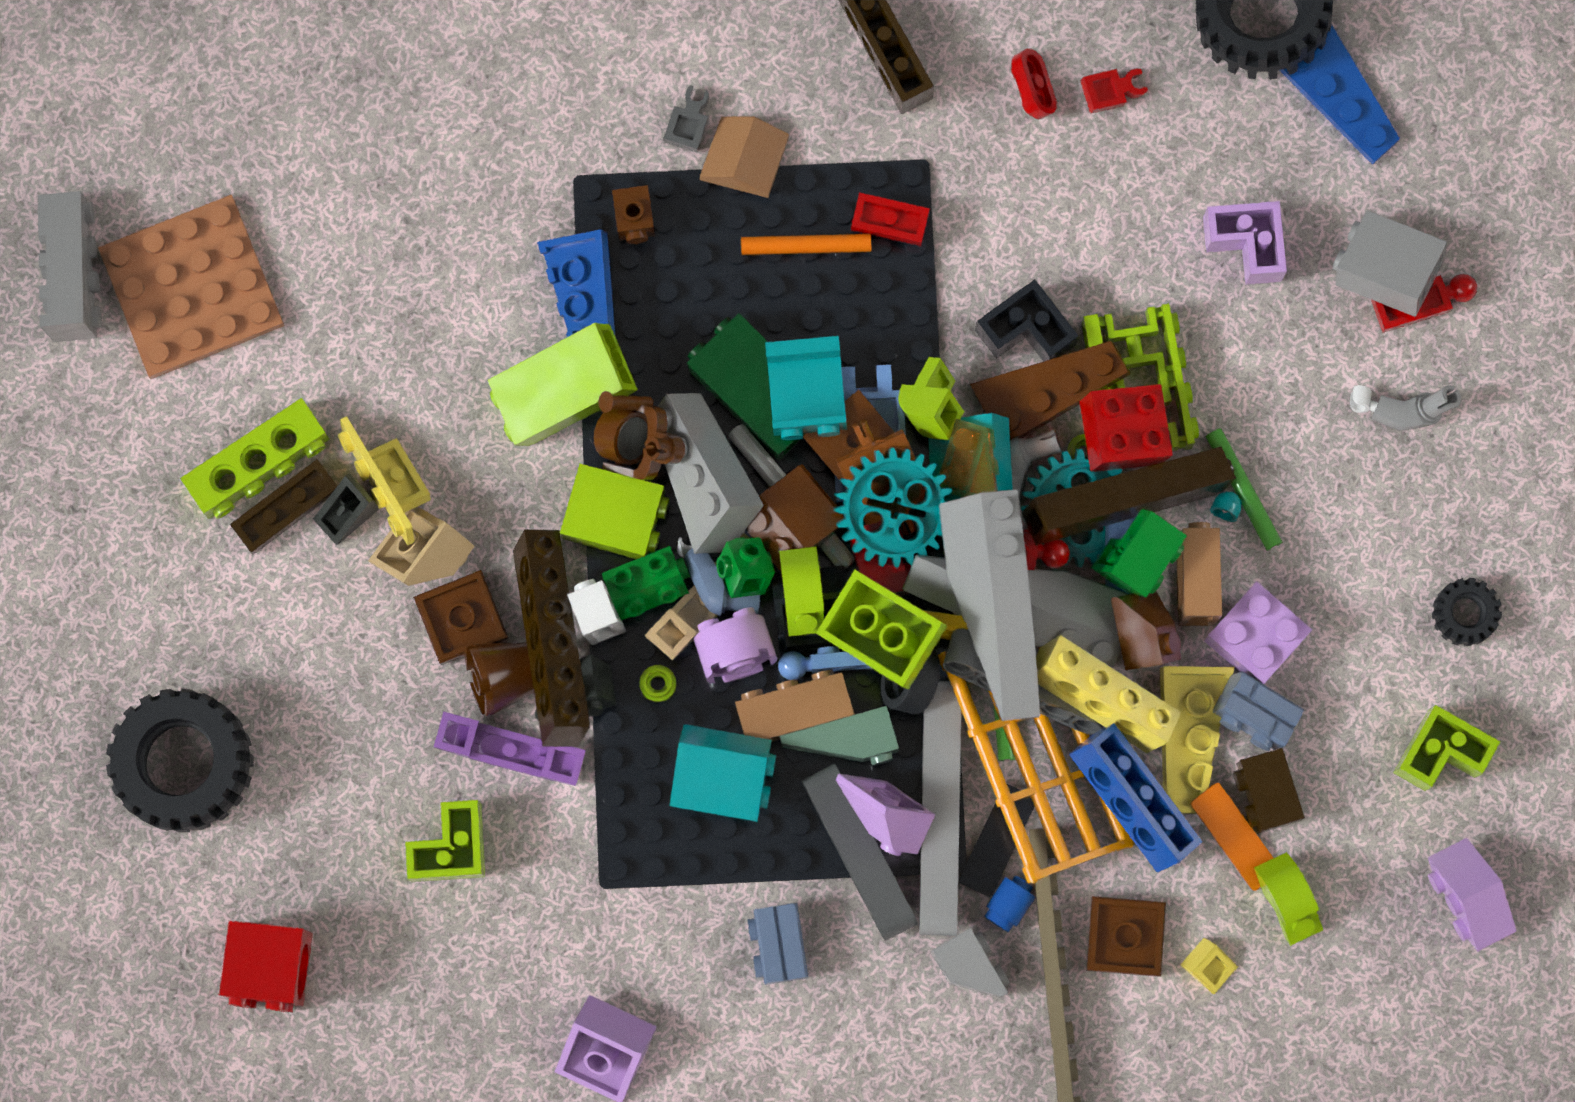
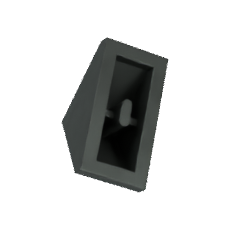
[313,474,379,545]

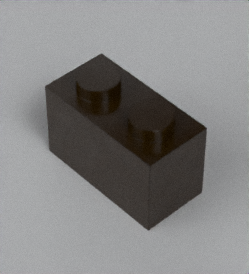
[1233,748,1305,834]

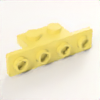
[338,416,431,545]

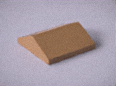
[700,116,789,198]

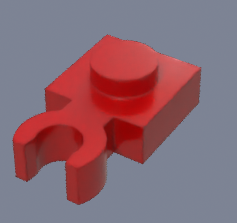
[1080,68,1148,114]

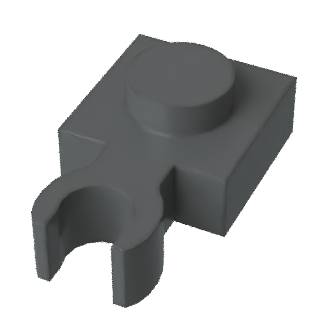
[663,85,709,153]

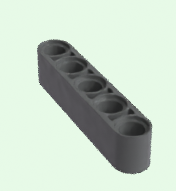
[943,629,1104,735]
[801,763,918,941]

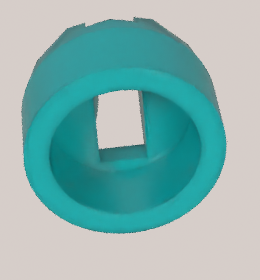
[1210,491,1242,522]

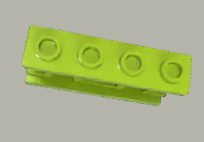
[1081,303,1199,452]

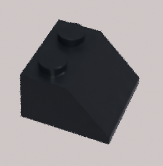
[771,565,846,658]

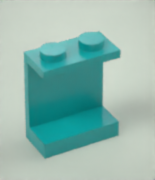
[765,336,847,440]

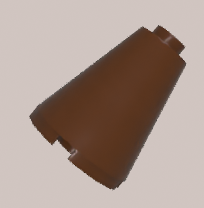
[464,642,534,716]

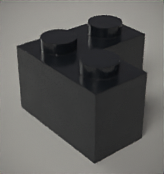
[975,279,1079,361]

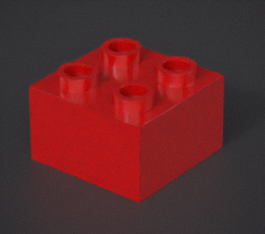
[1079,384,1173,472]

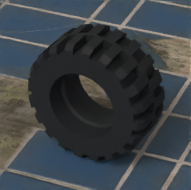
[106,688,254,833]

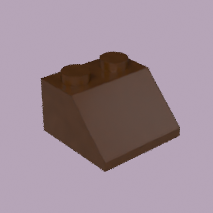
[746,464,845,573]

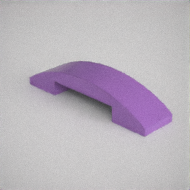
[434,711,586,786]

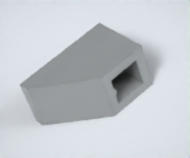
[931,928,1010,998]

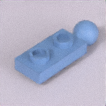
[778,646,873,680]

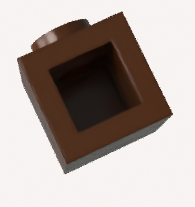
[612,185,655,244]

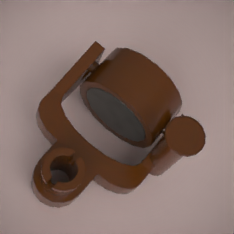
[594,391,685,480]

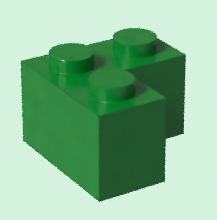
[1091,509,1187,597]

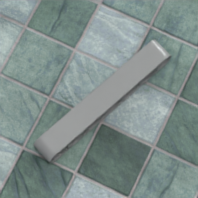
[919,681,961,936]

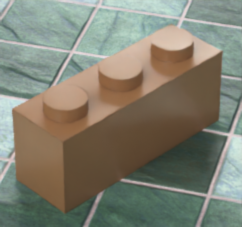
[735,669,854,742]

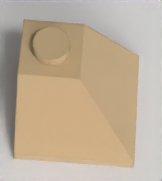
[368,507,475,586]

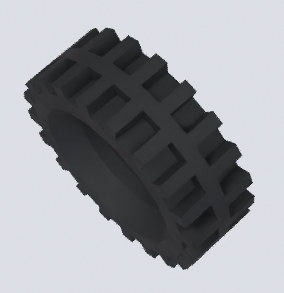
[1196,0,1333,80]

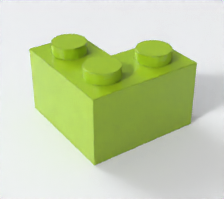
[1393,705,1500,791]
[405,800,485,882]

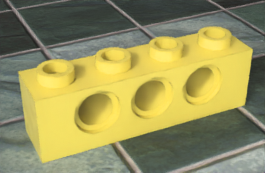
[1036,635,1181,753]

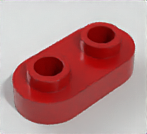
[1011,48,1057,120]

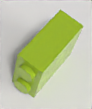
[560,463,670,559]

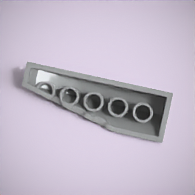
[939,489,1040,721]
[902,555,1128,668]

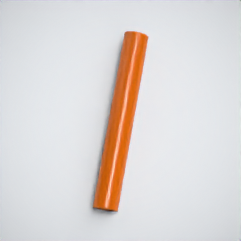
[741,234,871,255]

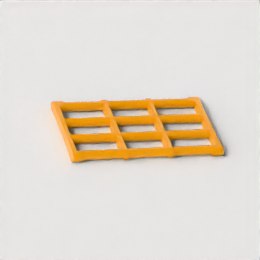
[938,647,1135,884]

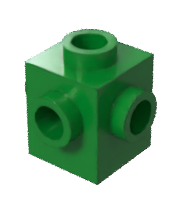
[716,537,775,598]

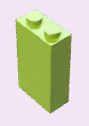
[487,323,638,446]

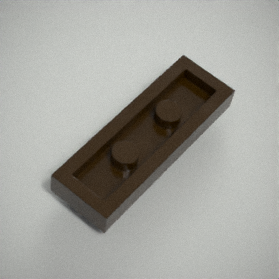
[229,459,338,555]

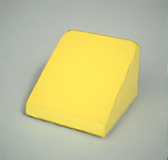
[1180,938,1238,995]

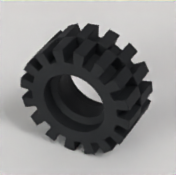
[1432,578,1502,647]

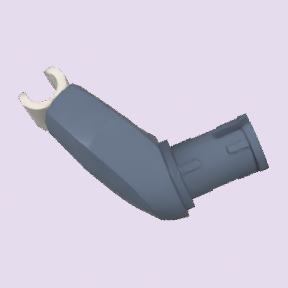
[677,537,760,616]

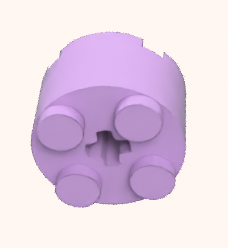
[694,607,777,683]

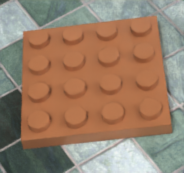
[98,194,285,379]

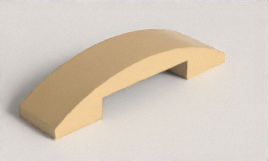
[645,532,750,660]

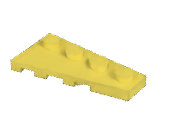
[1160,666,1235,814]

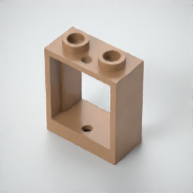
[1176,522,1222,626]

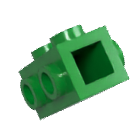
[602,546,690,620]

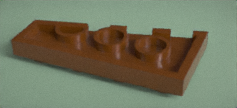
[970,341,1131,441]

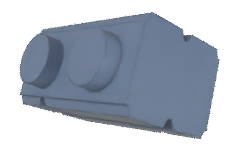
[1213,671,1304,751]
[747,903,809,985]

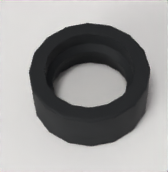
[881,649,940,714]

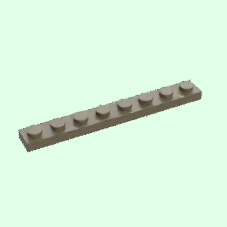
[1029,828,1081,1102]

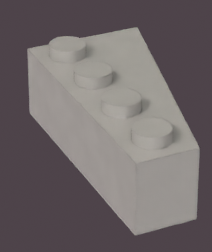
[38,191,102,342]
[658,393,764,554]

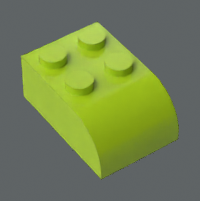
[816,570,947,690]

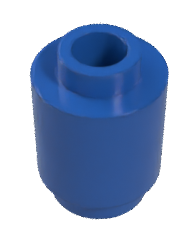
[984,875,1036,933]

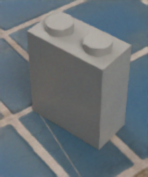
[1333,210,1447,317]

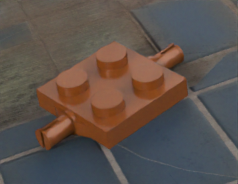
[836,419,925,536]

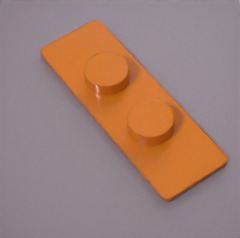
[1190,783,1273,891]

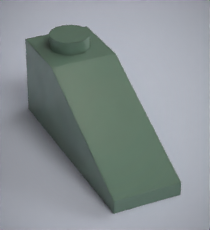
[780,706,899,766]

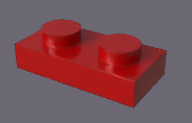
[851,192,930,246]

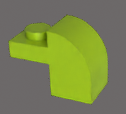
[898,357,964,440]
[779,547,824,636]
[1254,852,1323,946]

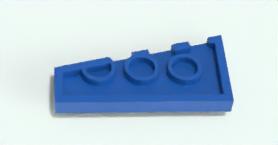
[1279,24,1400,165]
[537,230,615,337]

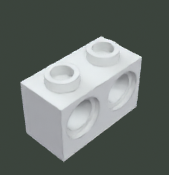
[567,579,626,645]

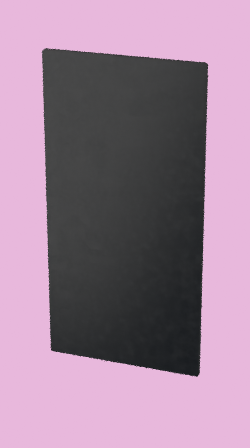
[573,159,967,889]

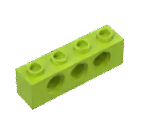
[180,398,330,519]

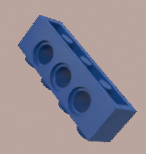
[1069,723,1203,873]

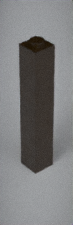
[1022,446,1236,545]

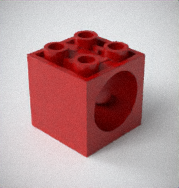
[219,920,313,1013]

